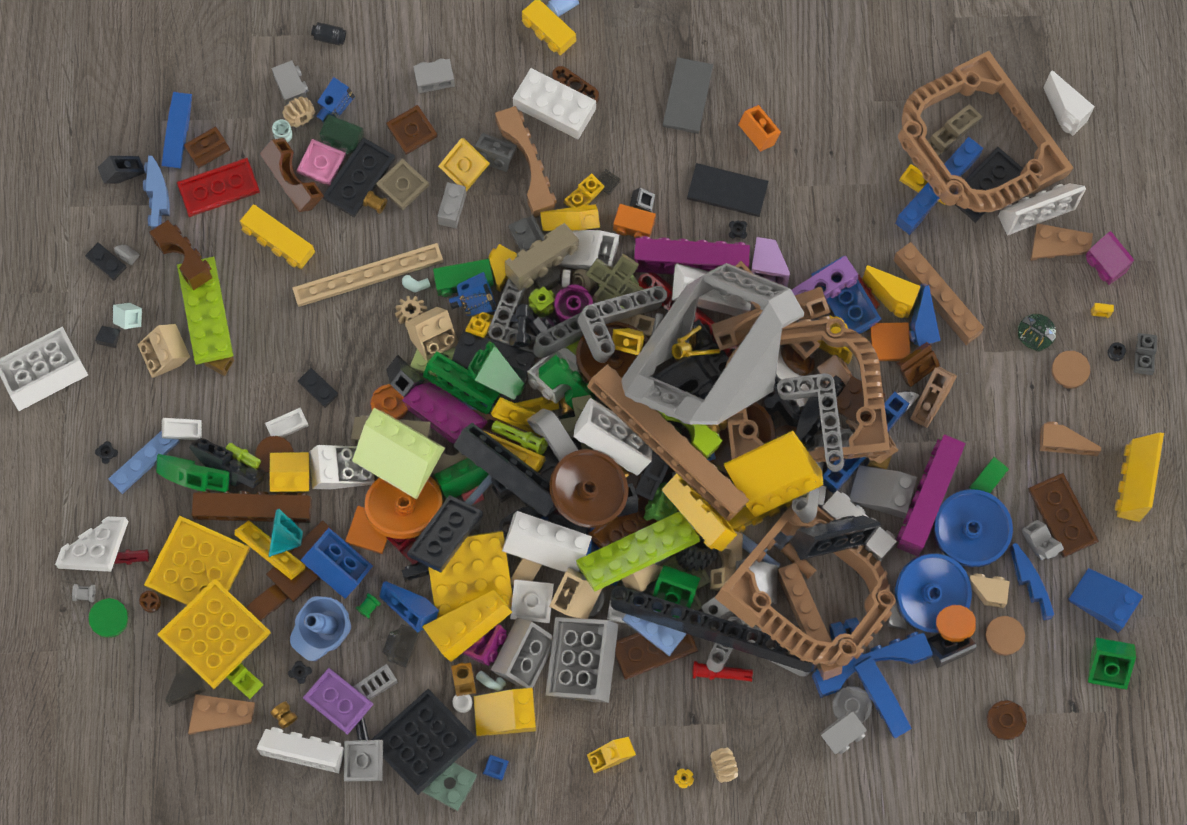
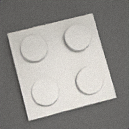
[510,579,554,623]

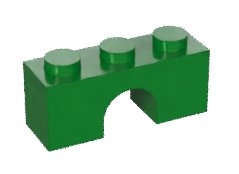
[538,354,596,410]

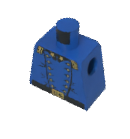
[316,77,355,123]
[449,272,497,316]

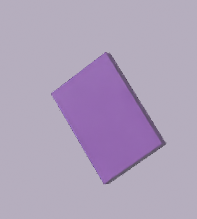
[303,668,374,735]

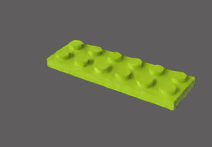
[177,257,234,365]
[576,511,700,592]

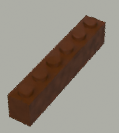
[192,490,312,523]

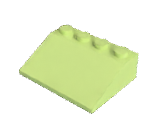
[352,408,445,499]

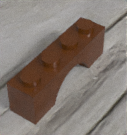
[260,138,324,212]
[149,220,212,291]

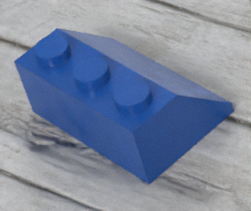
[301,528,373,599]

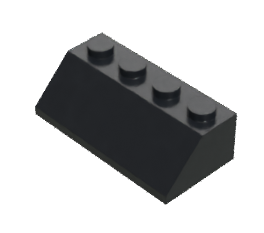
[791,515,881,560]

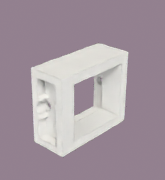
[527,348,584,403]

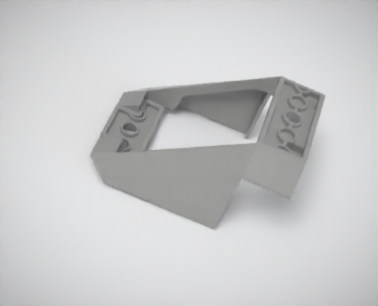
[621,263,804,425]

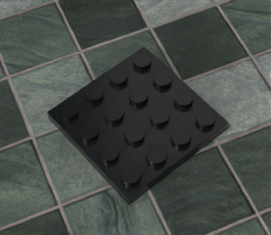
[371,689,478,795]

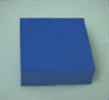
[483,755,509,781]

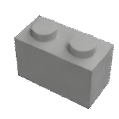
[413,59,455,93]
[271,60,309,105]
[437,182,466,229]
[820,710,867,754]

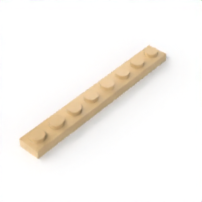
[293,243,443,307]

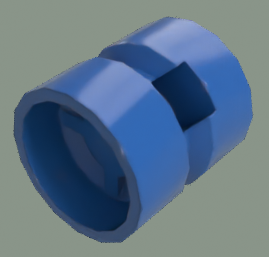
[829,617,859,642]

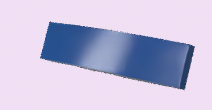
[162,92,192,168]
[1010,543,1054,620]
[854,656,912,738]

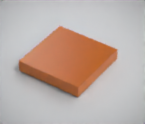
[870,322,910,361]
[345,506,387,555]

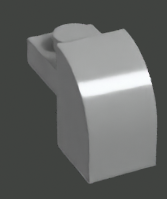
[1021,520,1064,560]

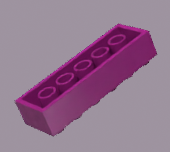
[634,236,750,275]
[896,434,966,557]

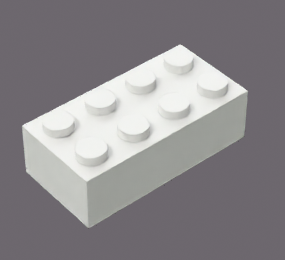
[513,68,596,139]

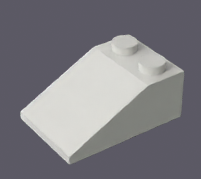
[1044,70,1095,136]

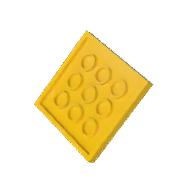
[144,515,250,605]
[429,531,513,618]
[157,579,271,689]

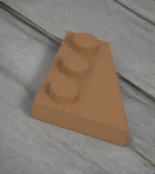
[1030,223,1093,261]
[188,694,255,735]

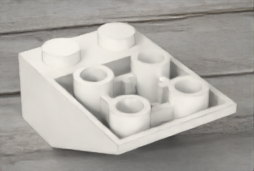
[559,230,619,270]
[309,445,375,489]

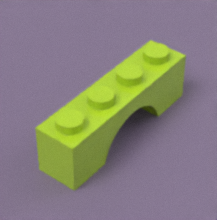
[657,410,722,459]

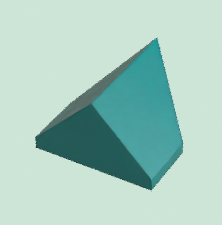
[269,509,303,557]

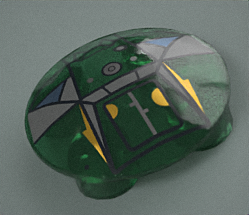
[1018,314,1056,351]

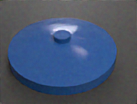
[934,489,1013,567]
[895,554,972,633]

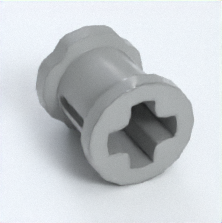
[72,584,96,603]

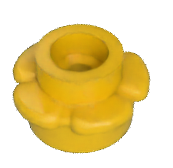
[674,768,694,788]

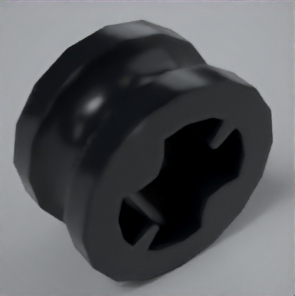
[1107,342,1126,361]

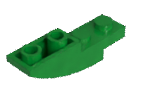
[156,454,229,492]

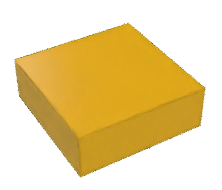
[1091,303,1114,318]

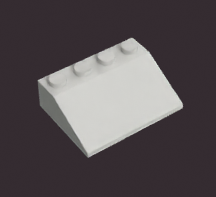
[998,183,1086,236]
[0,326,88,411]

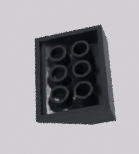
[447,329,535,406]

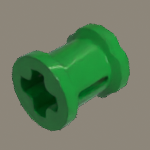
[355,593,381,619]

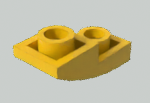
[564,173,605,208]
[466,312,494,338]

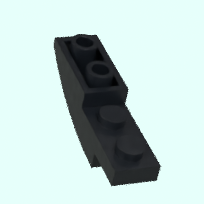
[796,375,846,446]
[635,425,683,501]
[189,437,265,488]

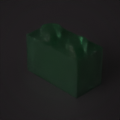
[319,115,364,153]

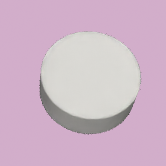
[562,269,571,288]
[452,694,473,713]

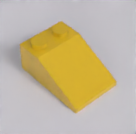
[862,265,921,318]
[474,688,536,736]

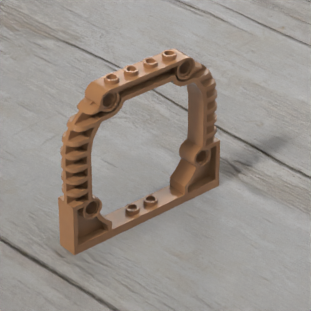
[898,51,1073,213]
[725,316,890,462]
[715,505,896,666]

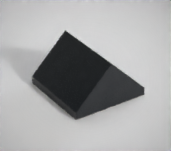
[927,633,977,668]

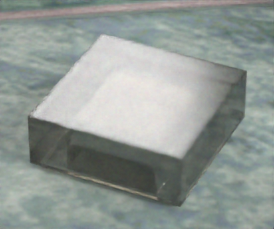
[598,169,621,195]

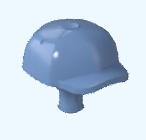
[290,596,351,661]

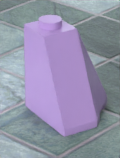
[751,237,790,287]

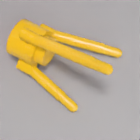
[672,326,720,359]

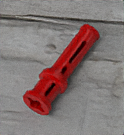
[692,661,753,682]

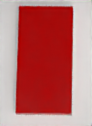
[176,158,260,217]

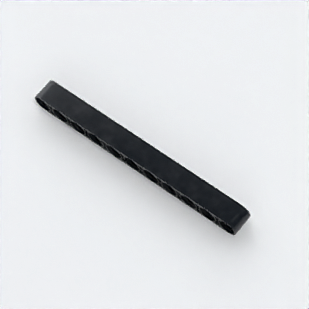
[610,586,817,673]

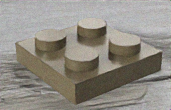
[376,159,429,210]

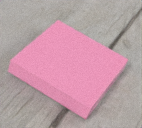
[296,139,346,186]

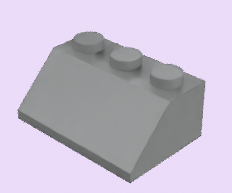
[491,618,553,688]

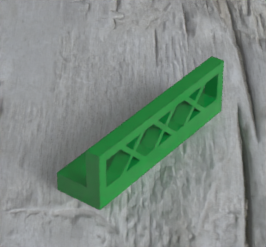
[423,351,501,415]

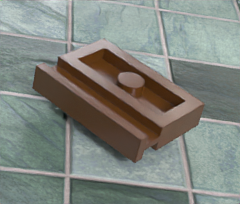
[184,126,230,169]
[897,342,940,387]

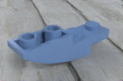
[143,156,170,230]

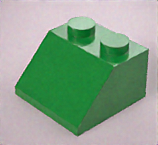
[653,565,701,618]
[1088,637,1136,690]

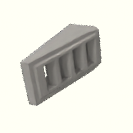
[353,664,398,700]

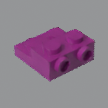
[462,624,507,666]

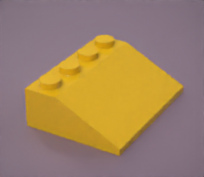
[724,431,823,517]
[1115,432,1164,522]

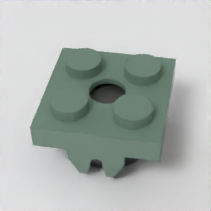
[422,763,477,811]

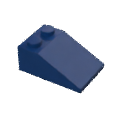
[1068,568,1143,633]

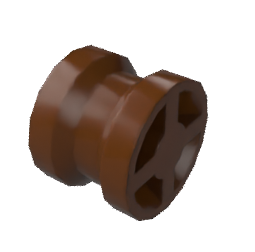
[139,590,161,613]

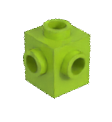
[528,286,556,317]

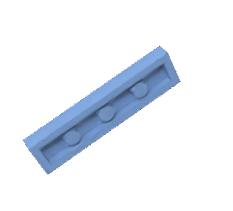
[108,431,180,494]

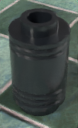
[311,22,346,46]

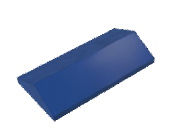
[811,256,881,334]

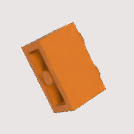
[738,105,781,152]
[613,204,656,239]

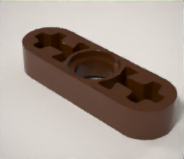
[552,66,599,103]

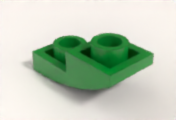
[969,457,1009,493]

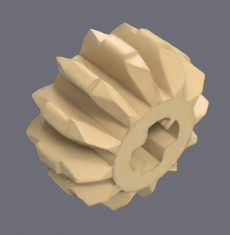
[282,96,316,128]
[395,296,427,327]
[710,747,738,783]

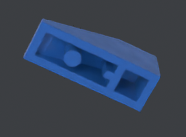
[909,283,941,346]
[379,581,439,632]

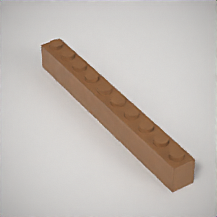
[587,364,749,522]

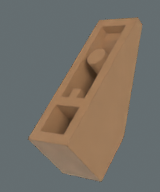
[910,367,957,428]
[1040,422,1101,456]

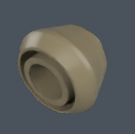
[572,269,596,292]

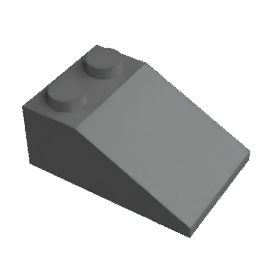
[849,466,917,519]

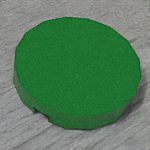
[88,598,128,638]

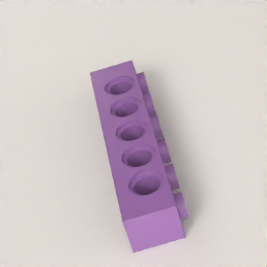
[791,256,858,299]

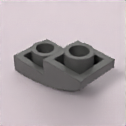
[1134,333,1157,375]

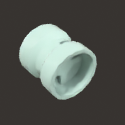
[272,119,293,143]

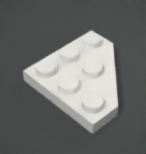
[55,516,128,572]

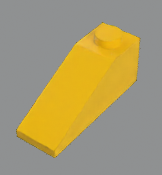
[540,204,600,231]

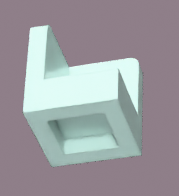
[113,303,142,329]

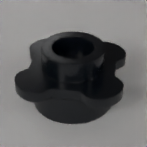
[729,220,747,239]
[95,441,118,464]
[288,661,312,684]

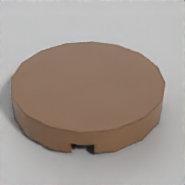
[1051,351,1090,389]
[985,616,1025,656]

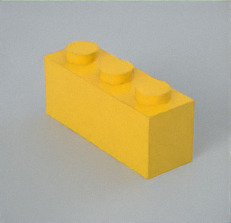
[522,0,576,56]

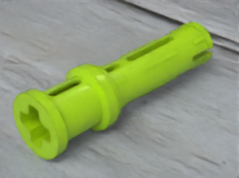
[492,420,548,455]

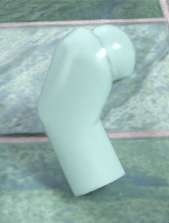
[402,275,431,292]
[476,671,506,691]

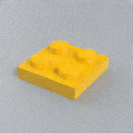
[438,138,490,191]

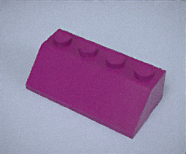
[402,382,488,444]

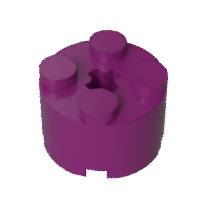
[555,285,593,322]

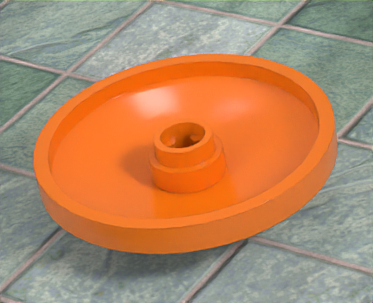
[365,476,443,539]

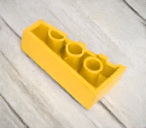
[662,473,737,552]
[422,590,512,662]

